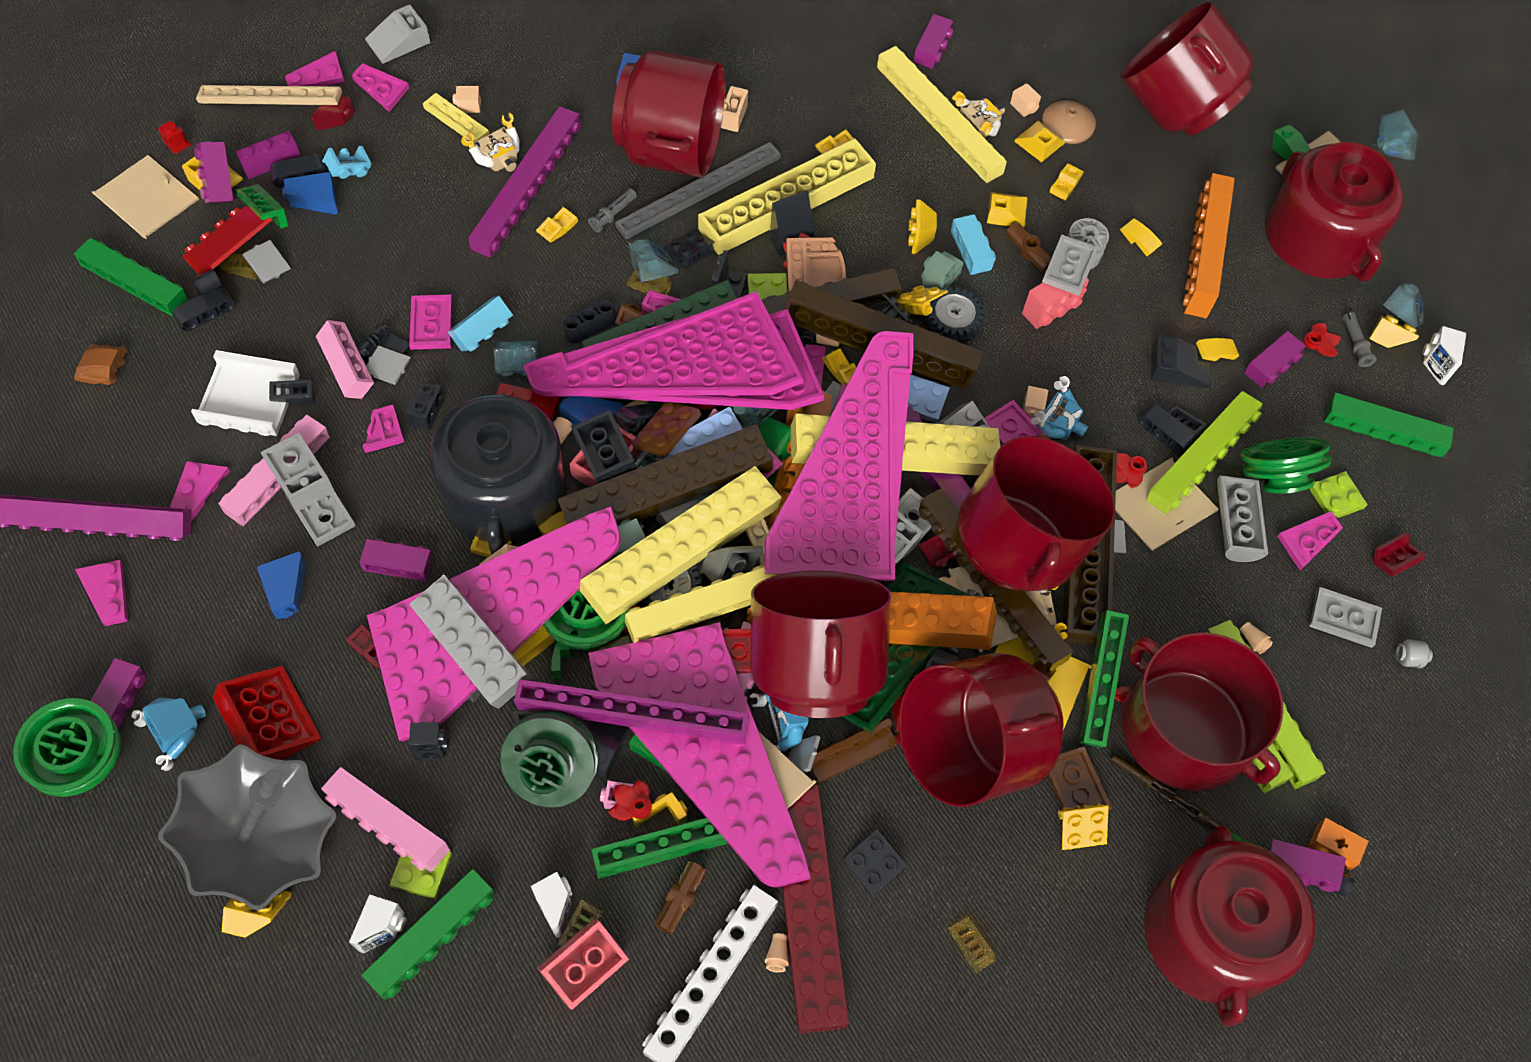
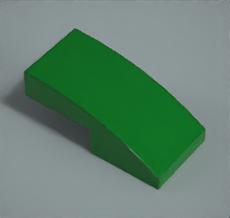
[551,642,570,679]

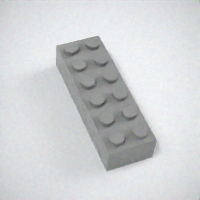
[409,575,533,709]

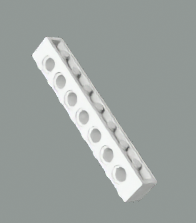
[642,885,778,1062]

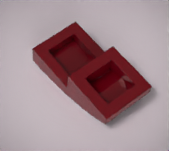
[346,625,380,669]

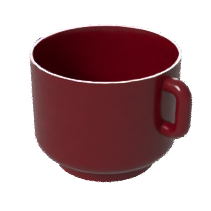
[1121,1,1254,136]
[612,50,725,178]
[1265,142,1404,282]
[958,433,1115,591]
[750,571,891,718]
[1121,633,1283,791]
[895,653,1064,807]
[1144,826,1316,1027]

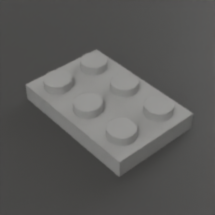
[1042,235,1098,296]
[1309,587,1382,648]

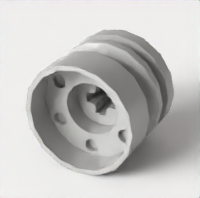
[1067,218,1109,269]

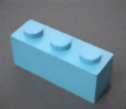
[951,214,996,275]
[448,296,513,352]

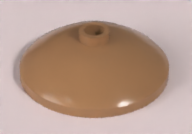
[1042,100,1096,144]

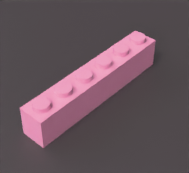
[218,415,330,526]
[321,767,450,872]

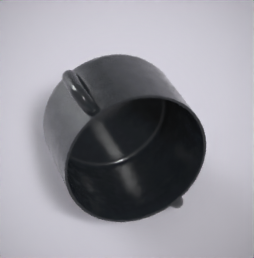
[430,394,566,554]

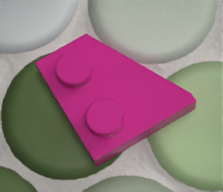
[363,405,404,453]

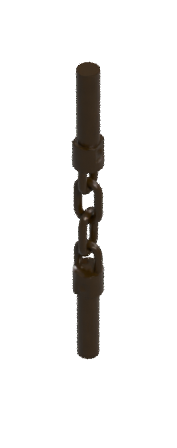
[1111,754,1240,837]

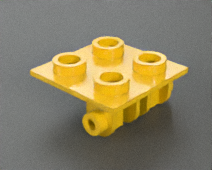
[896,286,948,316]
[1058,803,1108,850]

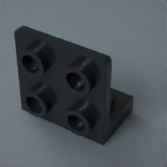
[712,250,747,299]

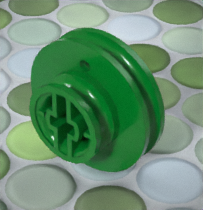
[1241,437,1332,494]
[543,564,631,650]
[13,698,121,797]

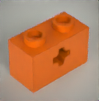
[1308,818,1368,870]

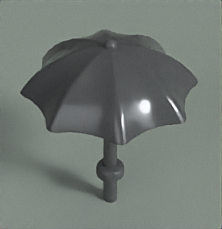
[158,745,336,910]

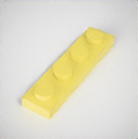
[423,93,489,144]

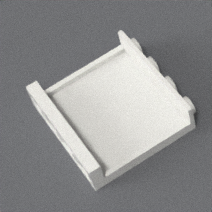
[191,350,300,436]

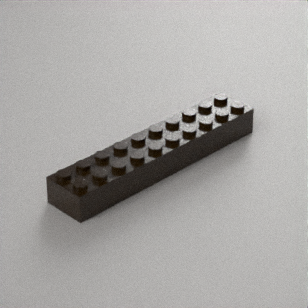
[784,280,983,390]
[558,424,773,526]
[1062,445,1117,647]

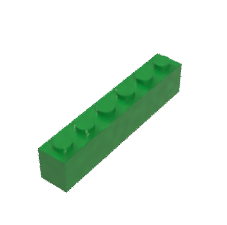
[74,238,188,317]
[1324,393,1454,457]
[1078,610,1129,748]
[591,818,728,879]
[361,869,495,1000]

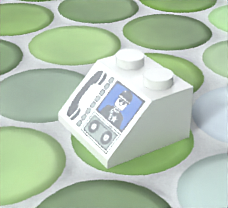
[1422,326,1466,385]
[531,872,573,939]
[350,895,406,953]

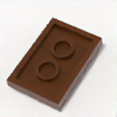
[631,402,701,458]
[1047,746,1113,812]

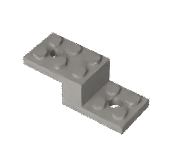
[260,433,355,547]
[895,488,931,566]

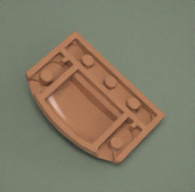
[786,237,846,292]

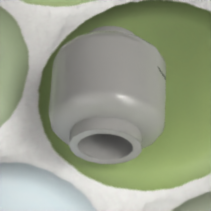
[1396,639,1433,669]

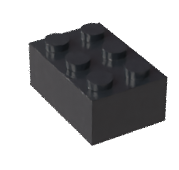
[572,410,637,484]

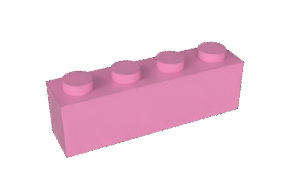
[316,320,374,399]

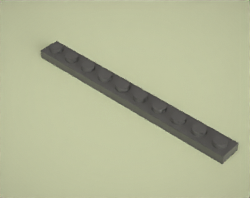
[615,142,781,239]

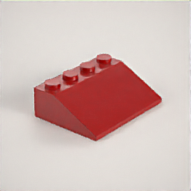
[182,206,272,275]
[213,665,321,760]

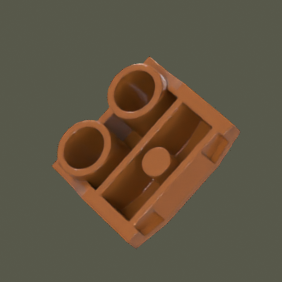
[74,344,127,385]

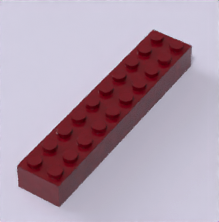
[781,785,849,1034]

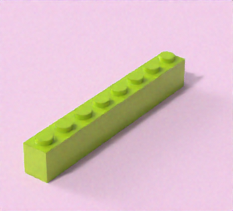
[1147,391,1263,514]
[1206,620,1326,790]

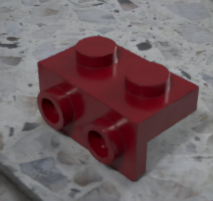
[1373,532,1425,577]
[918,535,956,568]

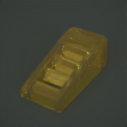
[219,253,258,280]
[626,270,671,295]
[557,900,604,946]
[948,916,995,973]

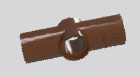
[1006,222,1052,273]
[654,861,706,935]

